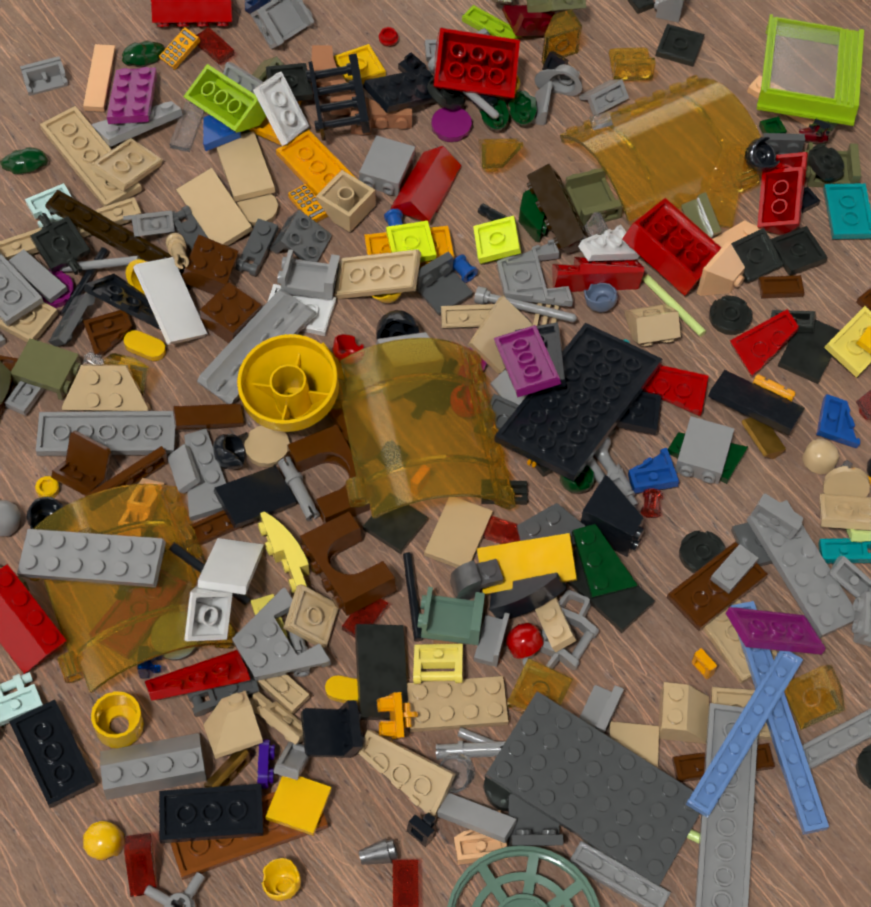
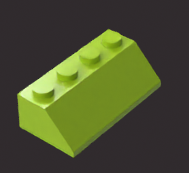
[183,64,266,133]

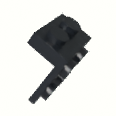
[301,700,364,758]

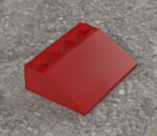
[433,28,520,99]
[622,198,721,296]

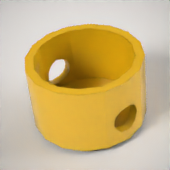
[91,691,144,748]

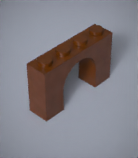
[287,425,378,524]
[300,512,396,616]

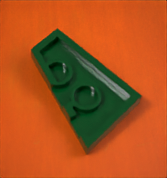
[668,432,748,484]
[572,524,638,599]

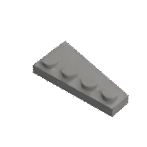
[91,101,183,147]
[184,429,226,521]

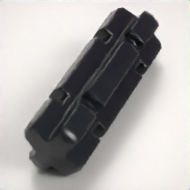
[477,203,507,221]

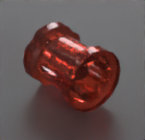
[641,488,663,518]

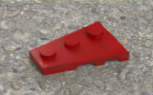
[730,309,799,378]

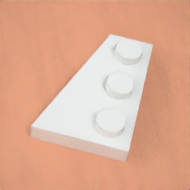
[578,225,640,261]

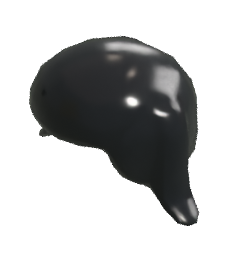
[213,432,248,470]

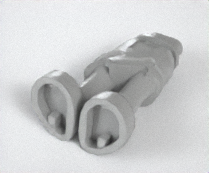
[587,437,638,507]

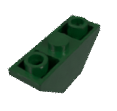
[518,190,547,243]

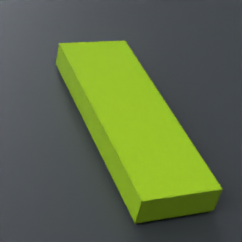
[462,5,521,39]

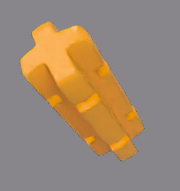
[753,374,796,401]

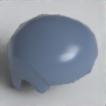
[584,283,618,313]

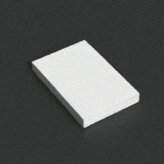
[253,71,310,146]
[268,284,336,336]

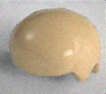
[802,439,839,474]

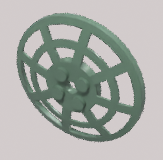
[447,845,600,907]

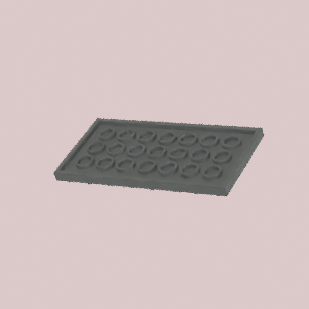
[485,691,700,886]

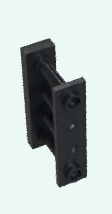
[306,53,371,141]

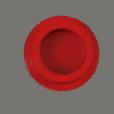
[379,27,398,46]

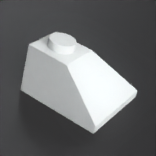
[184,586,233,641]

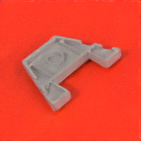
[496,239,573,307]
[232,587,331,681]

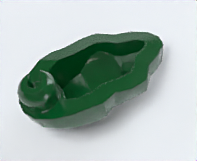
[122,40,165,66]
[509,91,537,126]
[479,99,509,131]
[0,147,48,174]

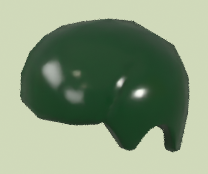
[560,465,594,493]

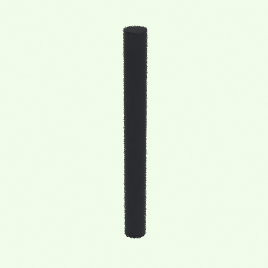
[60,247,109,317]
[168,542,251,605]
[403,552,423,642]

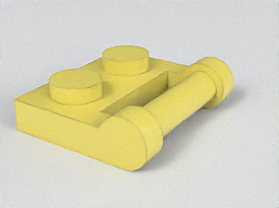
[413,644,463,684]

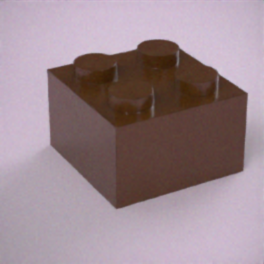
[182,234,239,295]
[200,282,262,343]

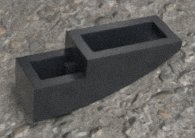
[489,573,566,619]

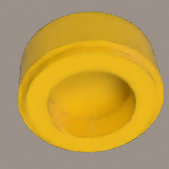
[35,476,60,498]

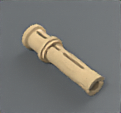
[166,233,189,269]

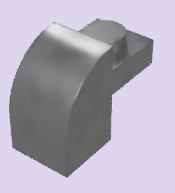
[450,559,503,600]

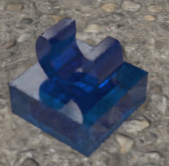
[137,646,163,679]

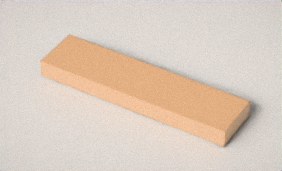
[83,44,116,112]

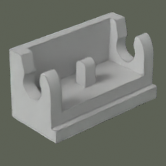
[20,56,68,96]

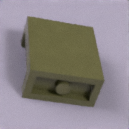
[527,0,586,12]
[803,142,861,188]
[565,168,623,227]
[11,338,82,400]

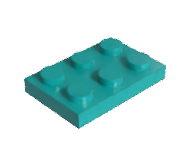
[823,183,871,239]

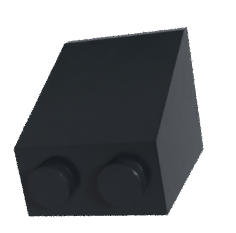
[581,475,644,557]

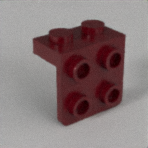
[502,5,558,36]

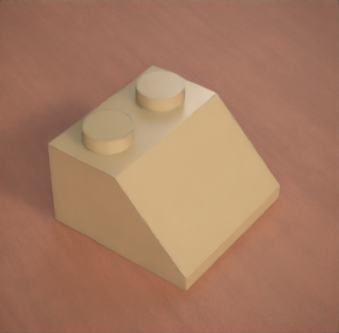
[316,170,376,232]
[624,304,681,346]
[659,682,709,744]

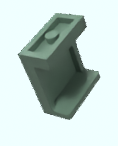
[417,587,485,645]

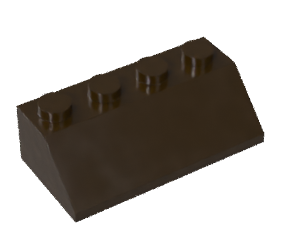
[527,164,589,253]

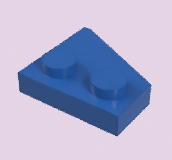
[203,115,241,151]
[816,394,860,448]
[628,448,679,493]

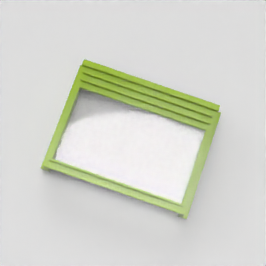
[756,14,864,126]

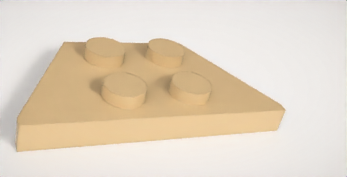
[62,364,150,411]

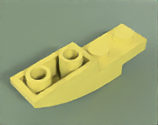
[258,512,310,593]

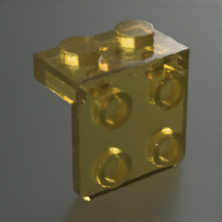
[609,47,656,81]

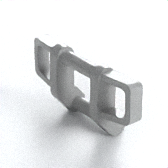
[522,590,599,677]

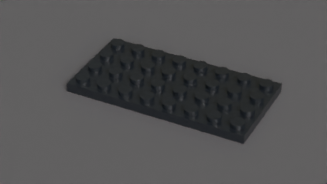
[494,323,663,481]

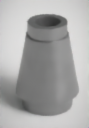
[359,838,398,865]

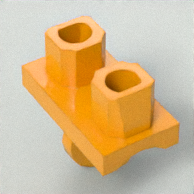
[377,692,418,740]

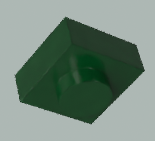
[759,116,787,134]

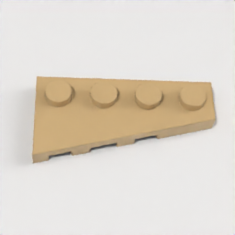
[357,730,456,818]

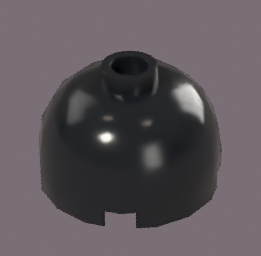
[376,310,420,339]

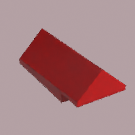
[391,146,461,223]
[757,152,808,235]
[552,256,645,292]

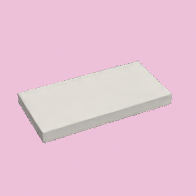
[133,257,207,345]
[197,538,264,595]

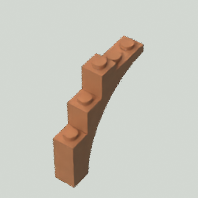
[311,45,412,135]

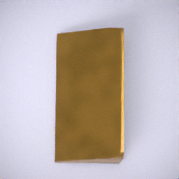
[741,418,786,459]
[204,749,250,788]

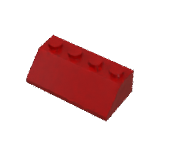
[151,0,233,27]
[0,564,67,674]

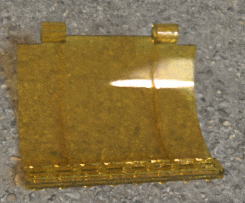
[560,75,761,221]
[332,338,516,519]
[29,484,235,693]

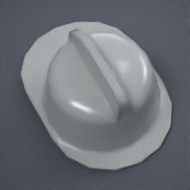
[534,64,582,96]

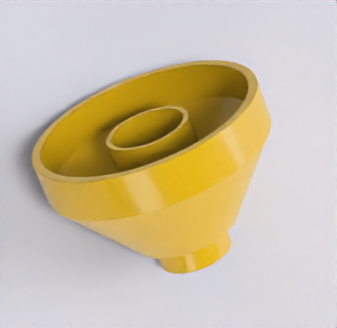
[237,334,339,432]

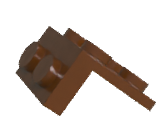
[51,431,111,495]

